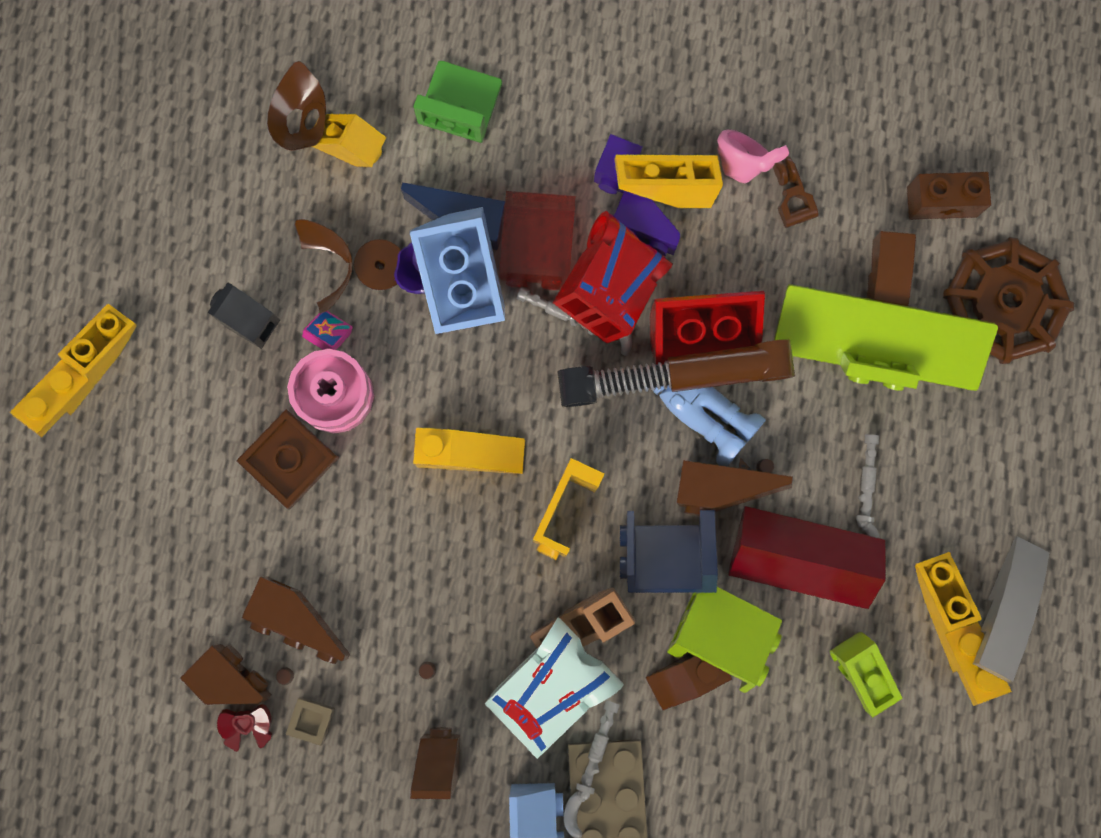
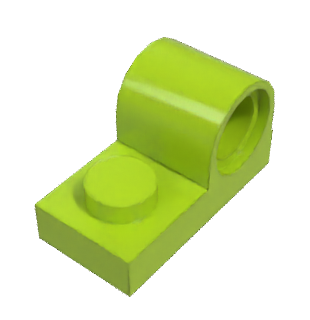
[829,631,903,718]

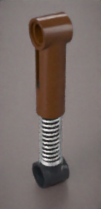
[557,339,795,407]

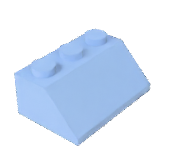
[410,207,505,334]
[509,783,564,838]

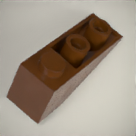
[242,577,350,664]

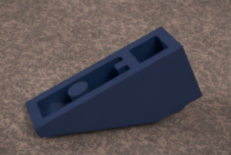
[401,182,506,250]

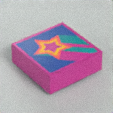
[302,311,353,350]

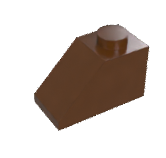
[645,654,732,710]

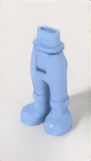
[654,365,766,467]

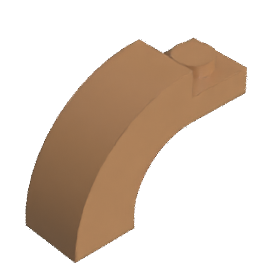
[530,588,635,648]

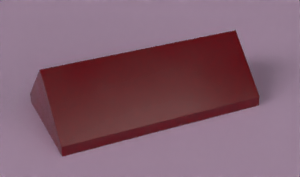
[728,506,886,609]

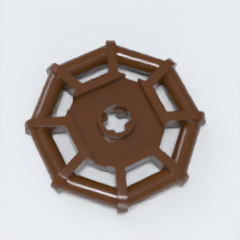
[943,237,1075,364]

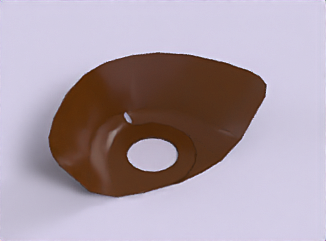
[267,61,326,151]
[295,219,352,314]

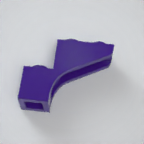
[594,134,680,256]

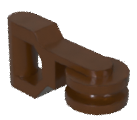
[773,156,819,228]

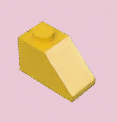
[311,114,387,167]

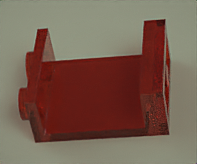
[499,191,576,290]

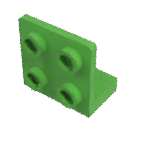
[413,61,502,143]

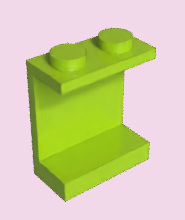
[667,587,782,693]

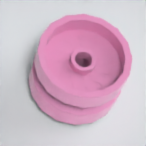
[287,349,374,434]

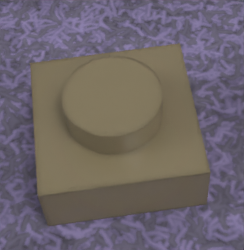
[286,697,335,746]

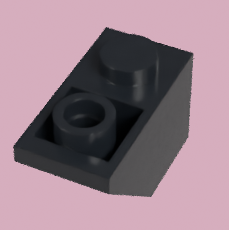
[208,282,280,349]

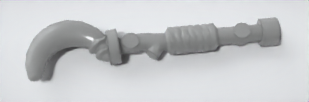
[516,287,633,356]
[856,434,880,538]
[564,700,620,838]

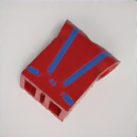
[553,211,673,344]

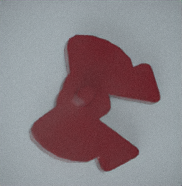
[217,704,272,752]

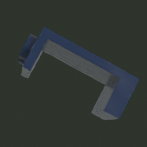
[620,510,718,593]

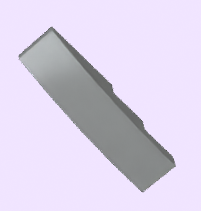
[973,536,1050,682]

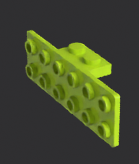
[773,284,998,391]

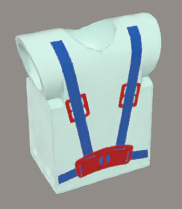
[485,617,624,759]

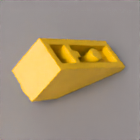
[614,155,723,208]
[413,428,525,474]

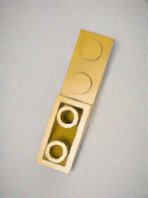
[10,304,136,438]
[915,552,1012,706]

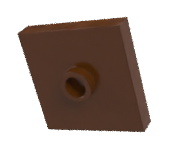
[236,409,339,510]

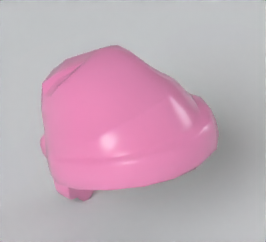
[717,130,789,184]

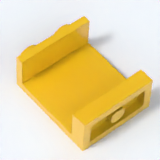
[533,458,604,560]

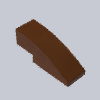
[867,231,916,306]

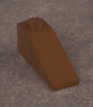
[677,460,793,516]
[410,727,460,799]

